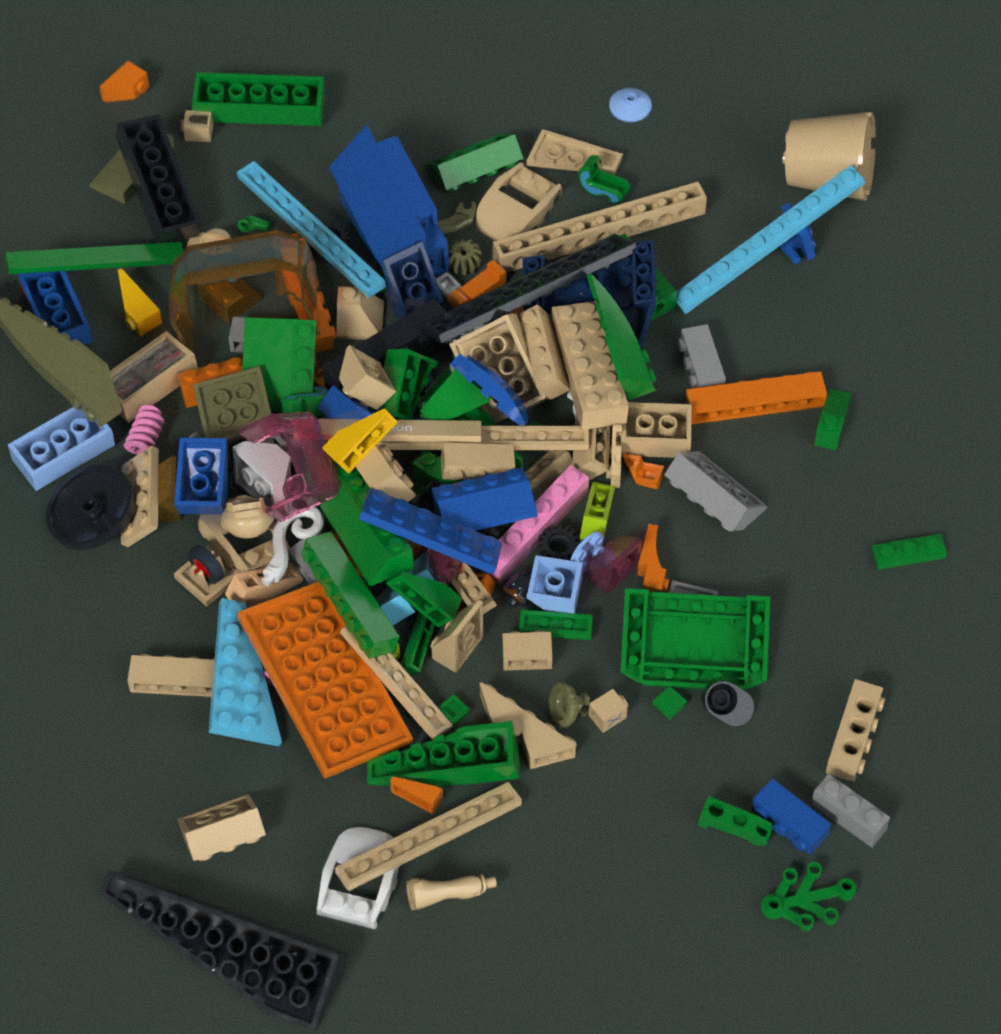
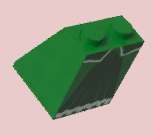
[418,365,491,420]

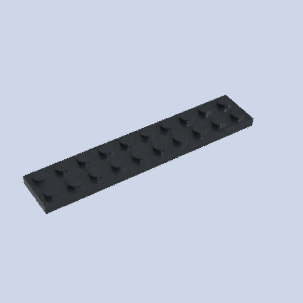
[420,234,636,343]

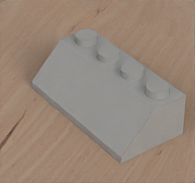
[664,451,768,532]

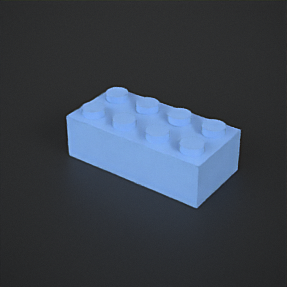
[8,407,115,491]

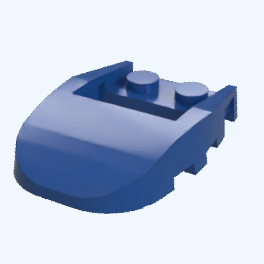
[450,353,528,427]

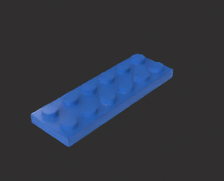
[359,488,502,574]

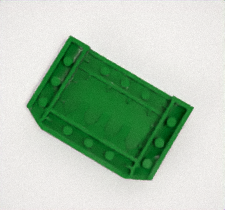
[621,588,770,691]

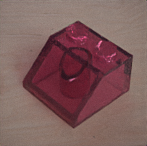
[587,536,642,594]

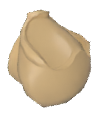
[221,495,274,539]

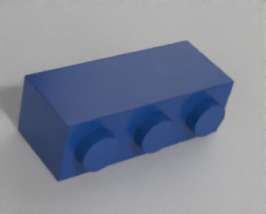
[751,778,831,855]

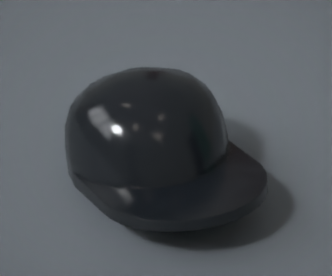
[702,680,754,726]

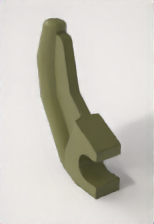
[437,202,476,234]

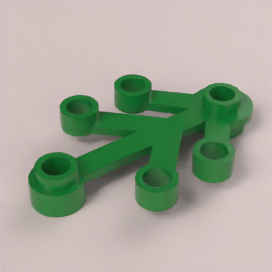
[760,862,857,931]

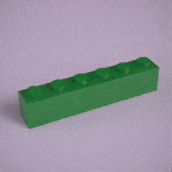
[301,532,399,659]

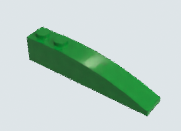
[587,273,657,400]
[367,721,520,786]

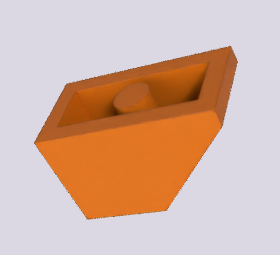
[100,61,149,102]

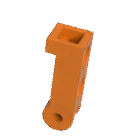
[447,260,506,309]

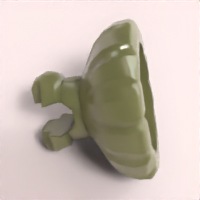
[549,682,591,728]

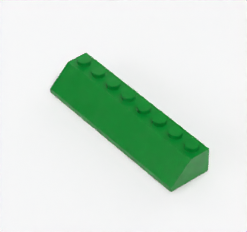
[294,440,414,586]

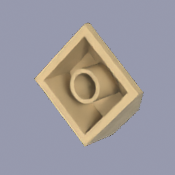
[339,345,396,410]

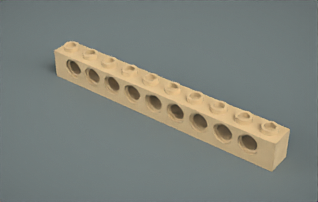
[493,182,707,273]

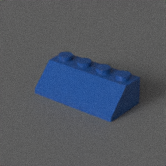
[431,468,538,531]

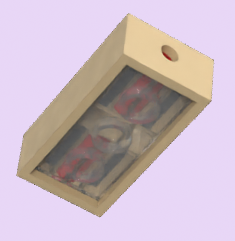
[110,331,198,423]

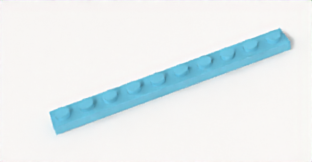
[237,161,386,298]
[676,165,865,315]

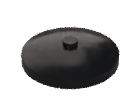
[46,465,136,550]

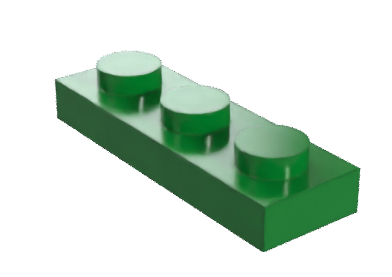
[871,534,947,570]
[519,610,593,640]

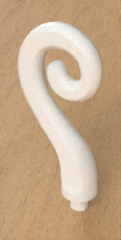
[261,505,325,586]

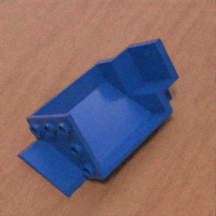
[329,125,449,276]

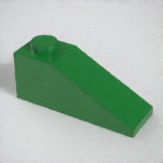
[814,388,852,451]
[386,572,462,628]

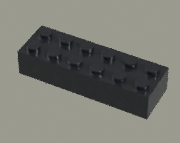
[116,114,201,243]
[323,299,451,390]

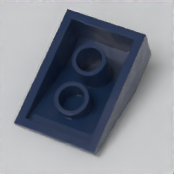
[381,241,444,318]

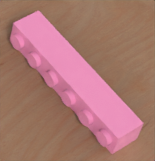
[482,465,589,585]

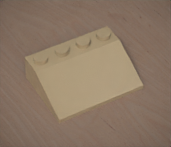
[450,313,549,423]

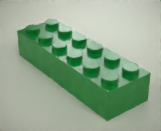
[192,72,325,126]

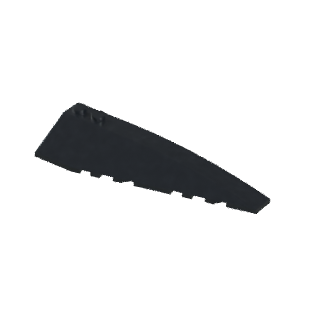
[100,870,348,1031]

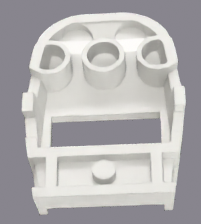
[317,827,400,929]

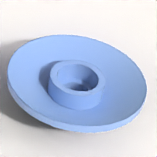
[609,88,652,122]

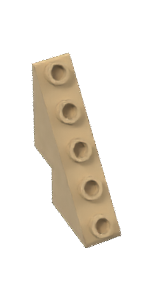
[480,682,577,769]

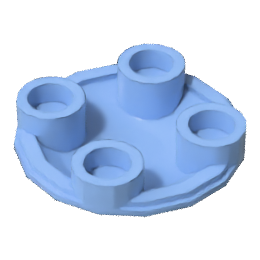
[570,532,605,572]

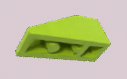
[580,482,615,540]

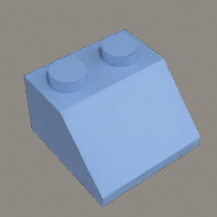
[527,555,583,613]

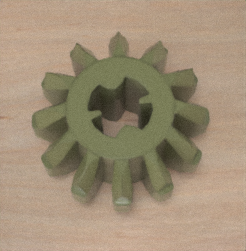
[448,238,482,276]

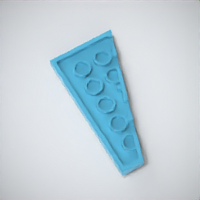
[208,598,282,746]

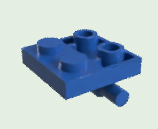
[779,203,816,264]

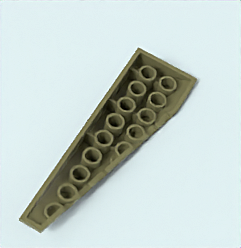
[0,297,123,427]

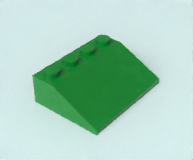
[242,317,316,411]

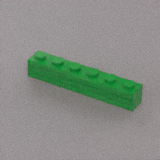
[401,611,435,675]

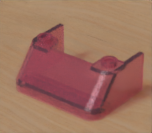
[238,412,341,522]

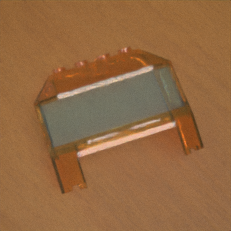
[169,230,320,353]

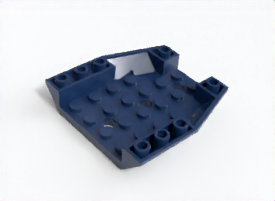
[522,240,657,349]

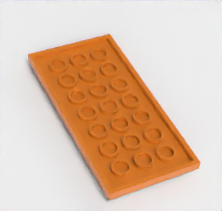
[237,581,413,779]

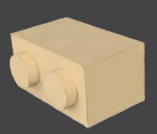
[502,630,552,671]

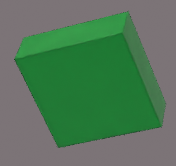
[652,686,687,720]
[438,694,471,728]

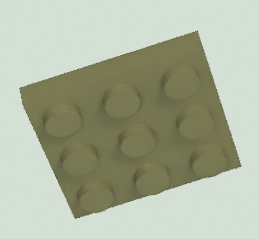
[193,366,276,443]

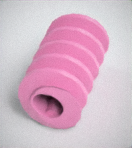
[123,405,165,455]

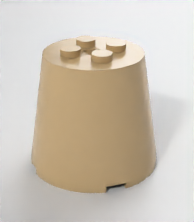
[783,112,876,200]

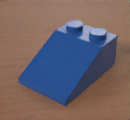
[174,438,228,514]

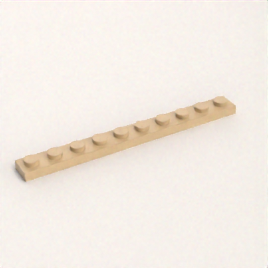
[381,426,589,450]

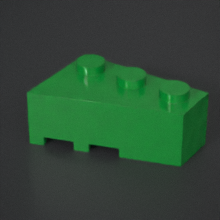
[375,348,438,420]

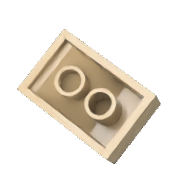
[431,600,483,673]

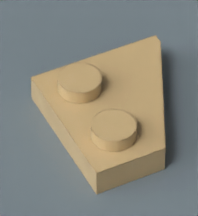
[606,424,622,488]

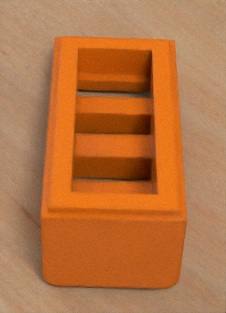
[390,776,443,814]

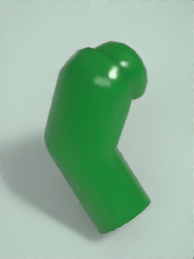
[237,215,271,232]

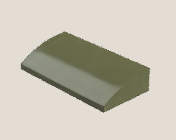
[89,133,174,204]

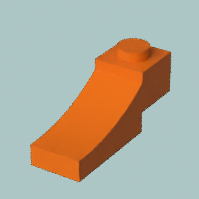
[638,524,670,593]

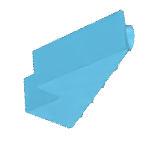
[375,551,439,626]

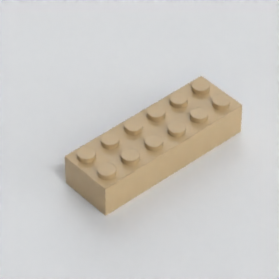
[551,301,629,430]

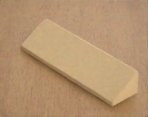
[525,450,573,500]

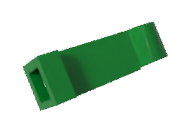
[698,796,773,846]

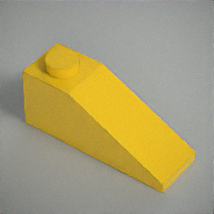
[118,268,162,337]
[322,408,398,474]

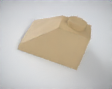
[337,287,384,339]

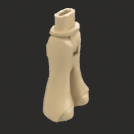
[406,874,496,910]

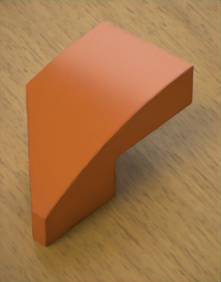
[622,453,666,490]

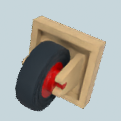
[174,544,241,607]

